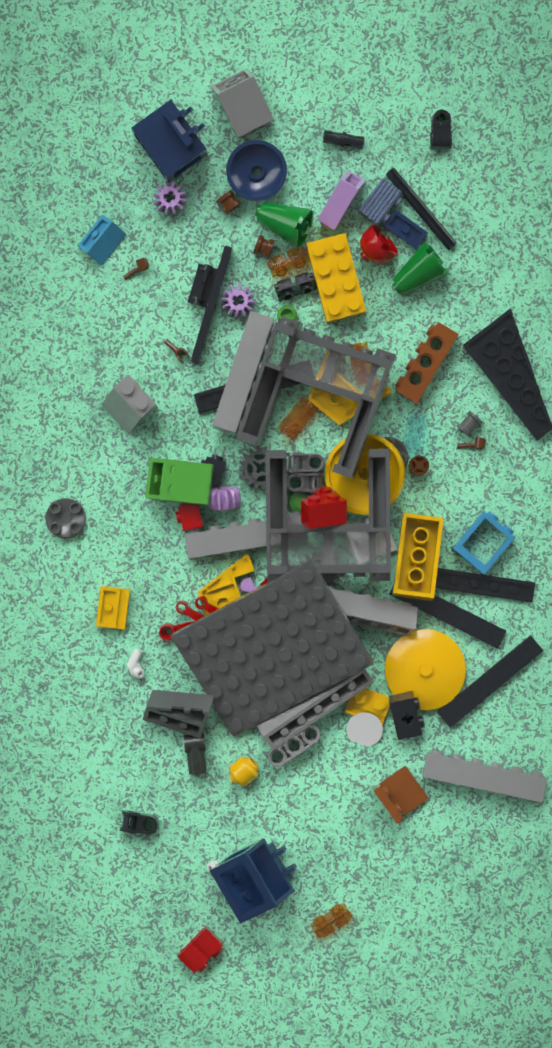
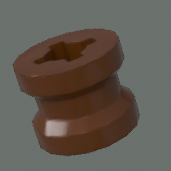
[216,190,241,215]
[253,235,275,259]
[408,455,429,476]

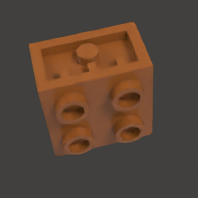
[372,766,428,824]

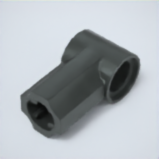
[184,733,206,775]

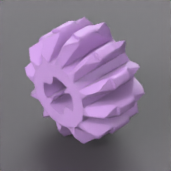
[153,181,187,216]
[221,284,256,319]
[208,486,241,511]

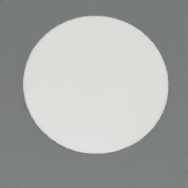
[347,712,383,747]

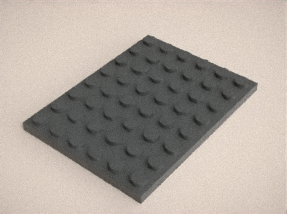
[171,559,374,737]

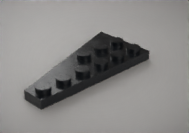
[462,308,552,441]

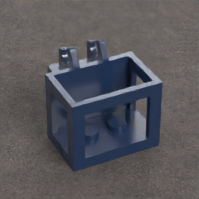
[131,99,208,183]
[210,838,297,924]

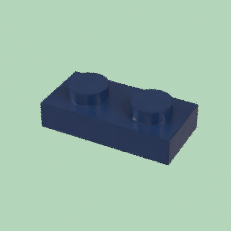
[383,209,428,250]

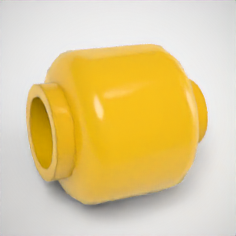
[229,756,260,787]

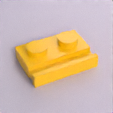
[96,586,130,630]
[344,688,390,726]

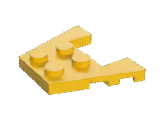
[308,349,392,425]
[198,554,254,615]

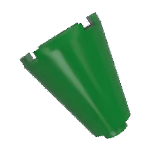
[255,202,314,248]
[392,242,450,295]

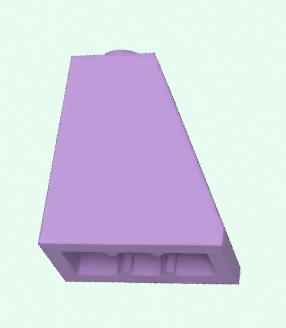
[317,170,365,230]

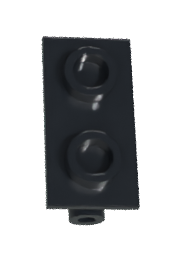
[188,264,218,308]
[274,271,317,301]

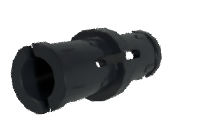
[322,130,365,150]

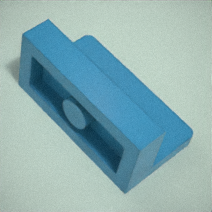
[77,215,126,265]

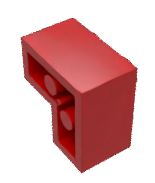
[301,487,347,529]

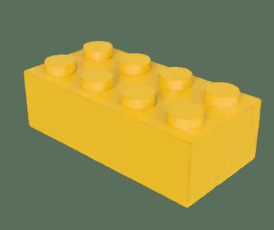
[306,233,366,324]
[392,513,444,601]

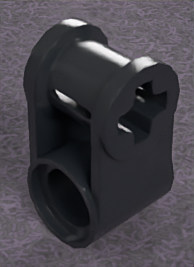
[430,109,452,149]
[119,810,160,834]

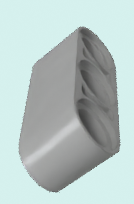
[268,724,320,767]

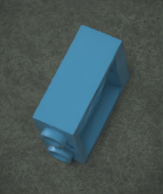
[452,511,515,575]

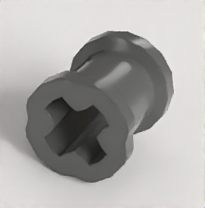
[456,411,483,437]

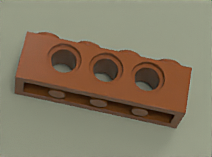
[395,322,459,404]

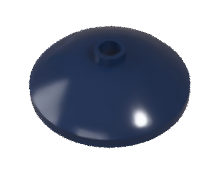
[226,140,287,201]

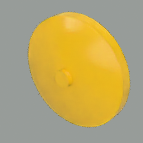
[325,434,405,515]
[385,629,466,710]

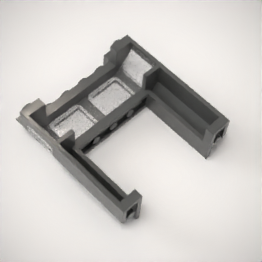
[236,316,396,479]
[265,449,391,582]

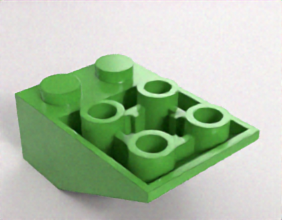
[145,458,214,505]

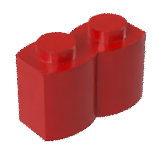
[177,926,223,974]

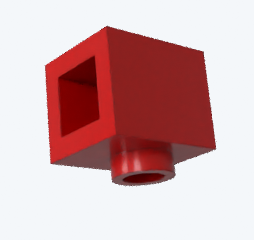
[175,503,203,531]

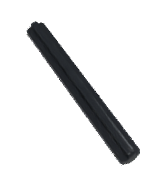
[386,168,457,250]

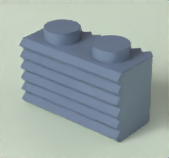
[358,178,402,226]

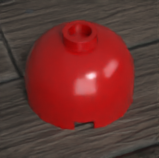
[360,224,399,265]

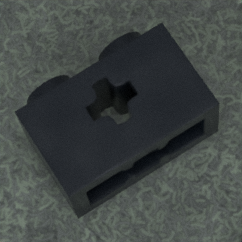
[389,691,425,740]

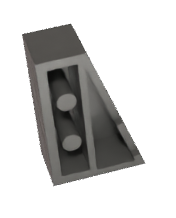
[143,690,214,739]

